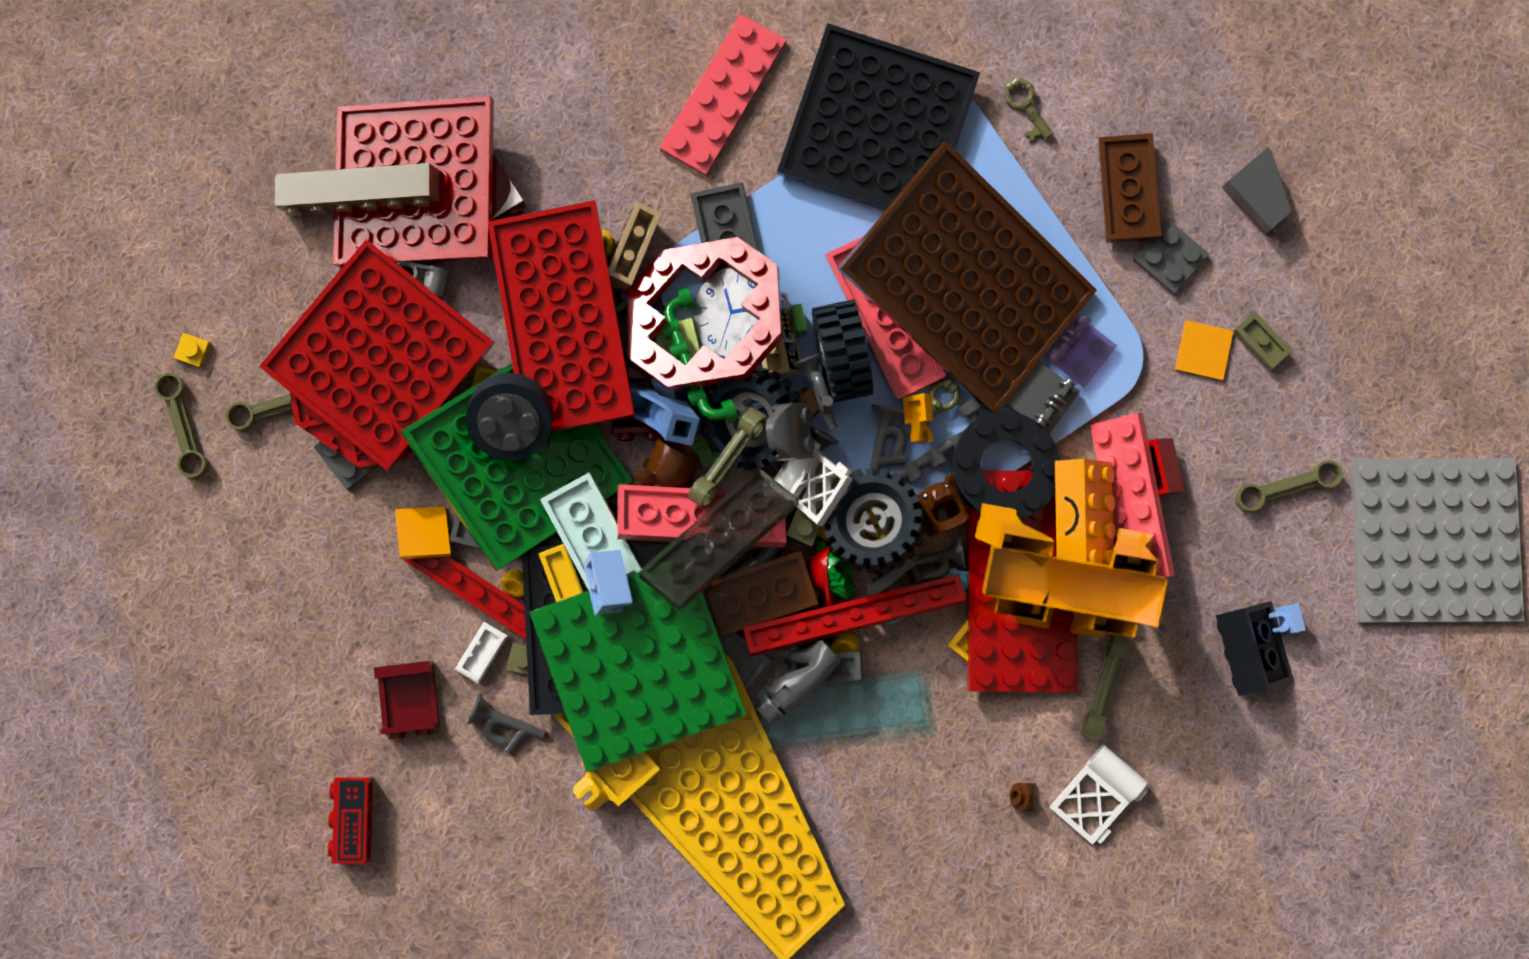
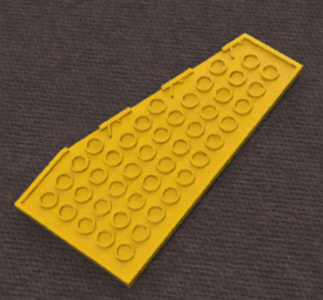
[553,653,845,959]

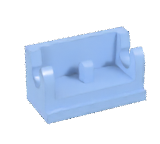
[583,550,633,616]

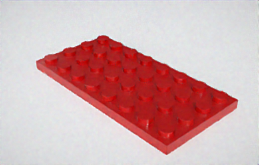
[488,200,635,433]
[967,470,1078,693]

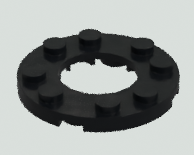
[951,411,1061,520]

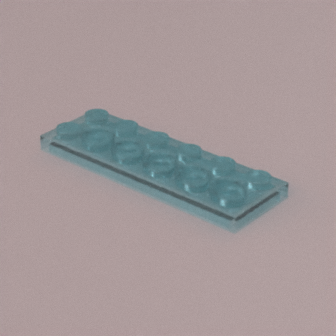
[757,670,930,745]

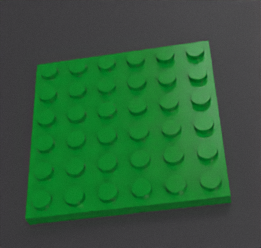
[401,363,633,572]
[529,554,747,772]

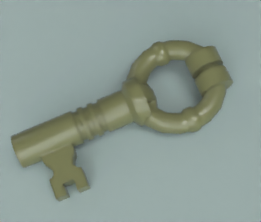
[1004,77,1053,142]
[901,378,960,436]

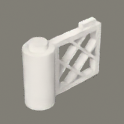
[770,440,853,527]
[1050,745,1148,845]

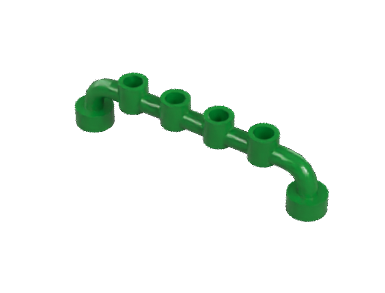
[662,287,739,424]

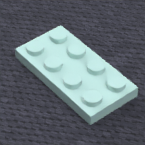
[540,473,643,590]

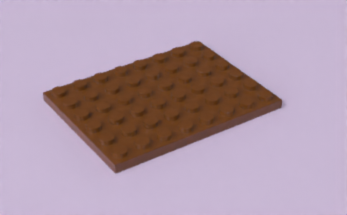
[837,141,1097,413]

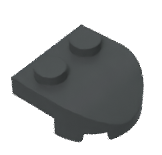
[766,402,815,461]

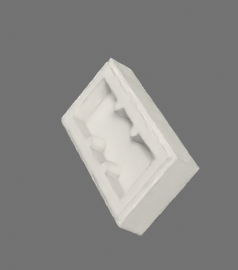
[455,622,509,684]

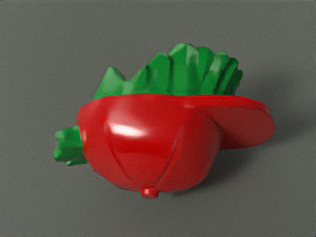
[807,541,856,607]

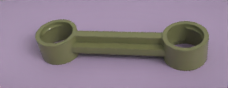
[154,373,209,479]
[226,394,293,431]
[688,407,768,508]
[1234,460,1343,512]
[1081,634,1132,742]

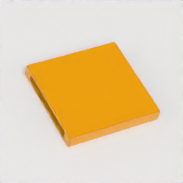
[1175,320,1233,381]
[395,506,451,560]

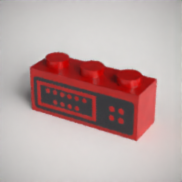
[328,777,373,864]

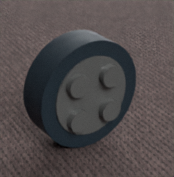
[466,373,554,461]

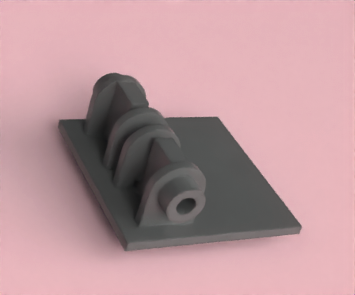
[1005,361,1080,434]

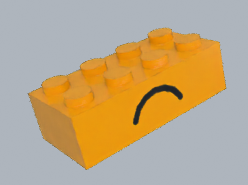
[1055,459,1116,565]

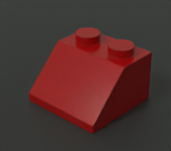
[1149,438,1185,497]

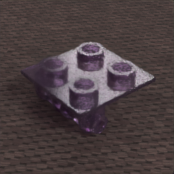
[1044,315,1117,388]

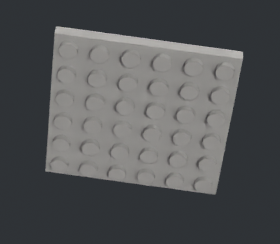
[1350,458,1524,623]

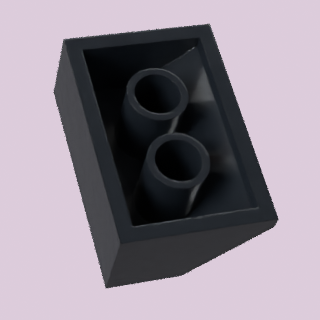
[1216,601,1294,696]

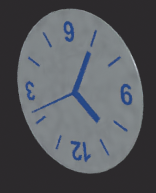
[693,267,758,356]

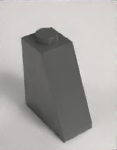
[1222,147,1292,235]

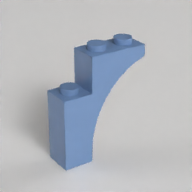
[629,382,699,446]

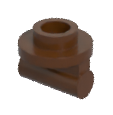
[1009,783,1036,812]

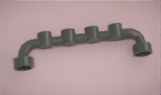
[849,397,981,482]

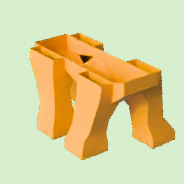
[975,503,1168,639]

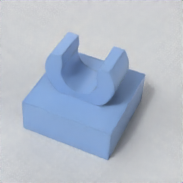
[1269,603,1306,635]

